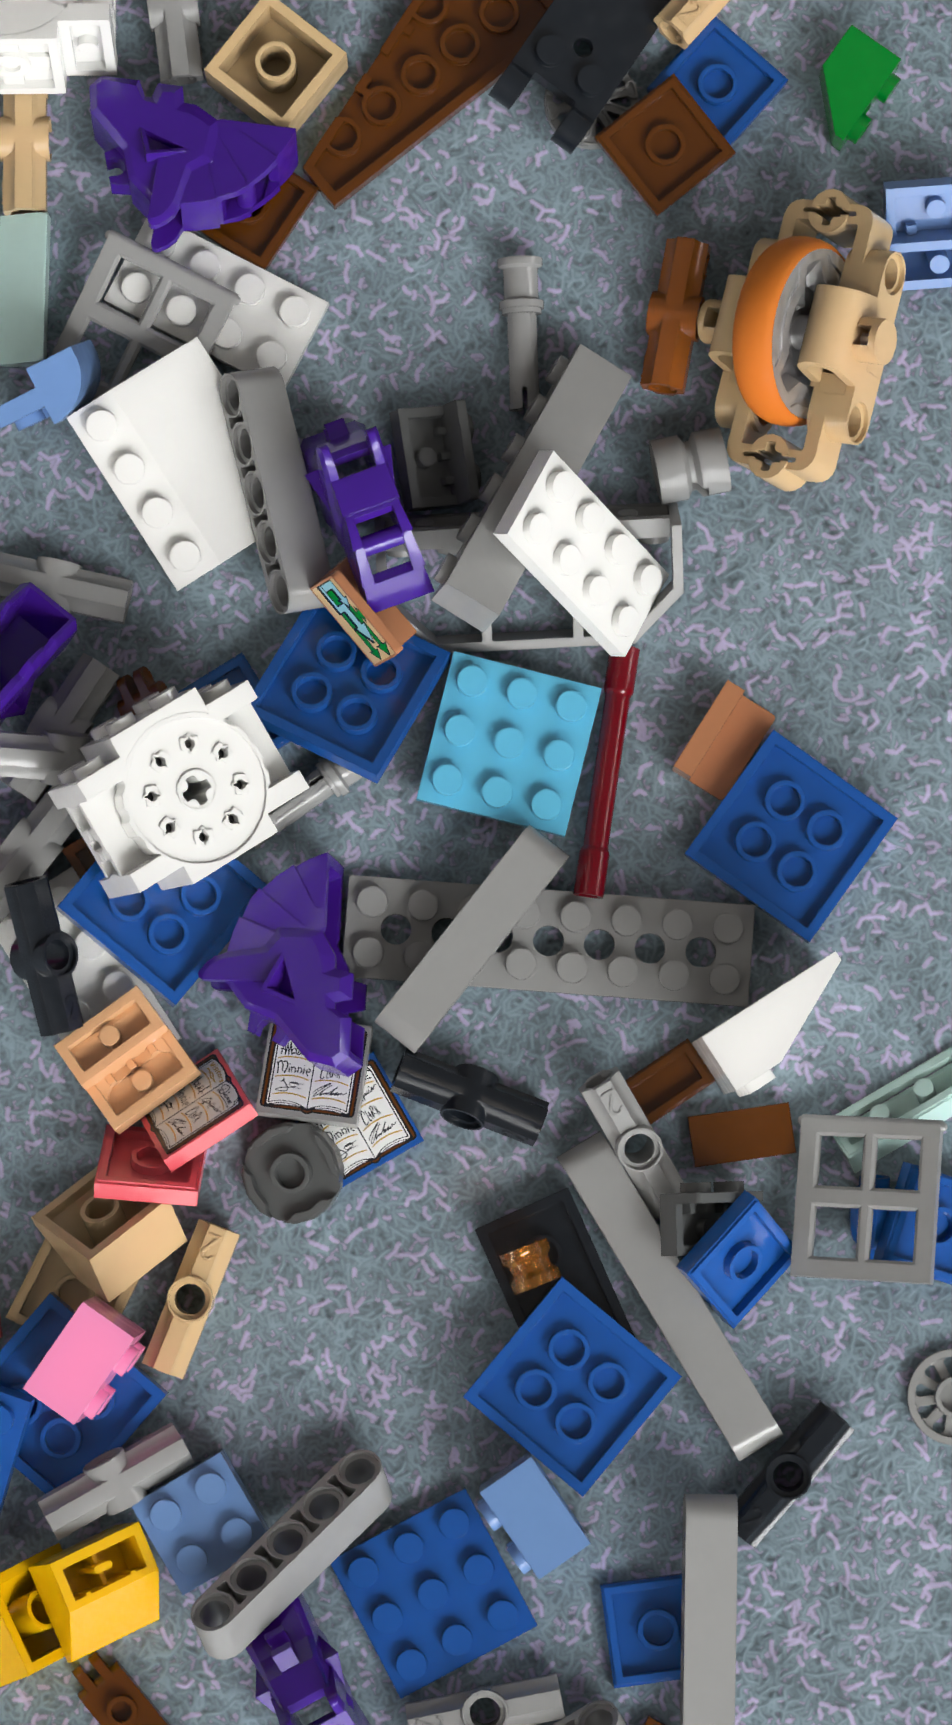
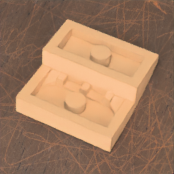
[54,985,202,1135]

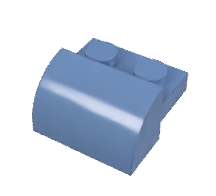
[883,177,952,291]
[0,339,101,431]

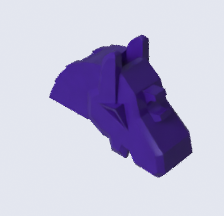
[89,76,299,253]
[300,418,434,613]
[0,582,78,726]
[198,852,367,1077]
[245,1593,370,1725]

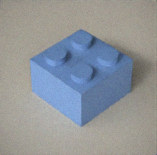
[132,1449,270,1595]
[477,1452,591,1579]

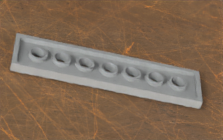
[343,875,755,1007]

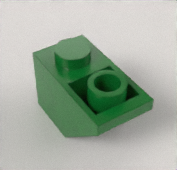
[819,25,901,151]

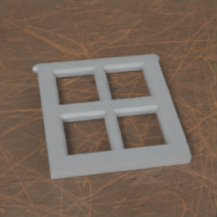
[51,229,241,400]
[790,1114,948,1285]

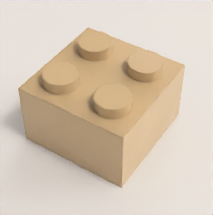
[204,0,348,133]

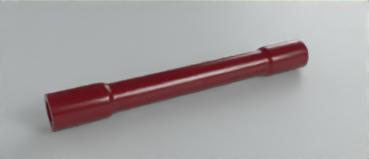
[573,646,640,899]

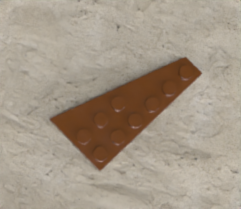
[303,0,553,210]

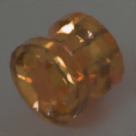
[500,1238,561,1295]

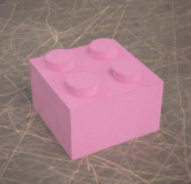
[22,1296,146,1425]

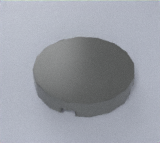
[242,1120,344,1224]

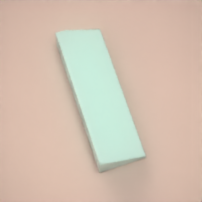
[0,212,51,367]
[833,1046,952,1173]

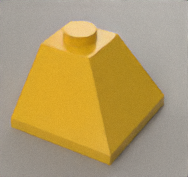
[0,1543,65,1687]

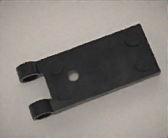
[488,0,670,154]

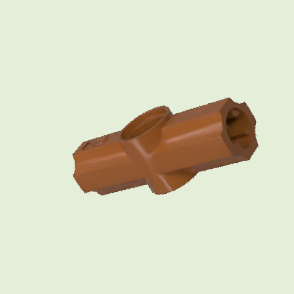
[640,236,711,396]

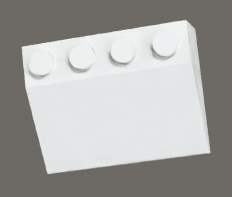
[67,337,255,591]
[691,951,841,1097]

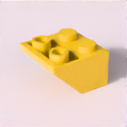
[28,1521,159,1663]

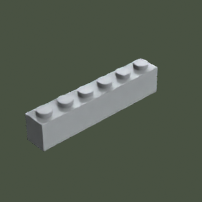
[431,344,632,633]

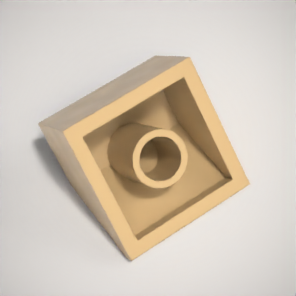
[31,1166,187,1303]

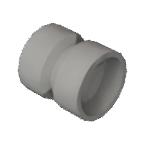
[649,427,732,505]

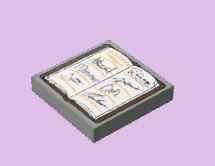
[255,1023,373,1129]

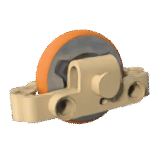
[697,189,906,491]

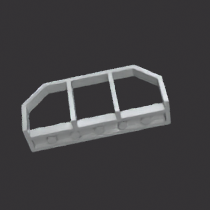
[375,502,684,653]

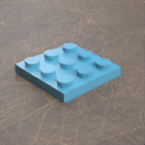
[416,651,602,837]

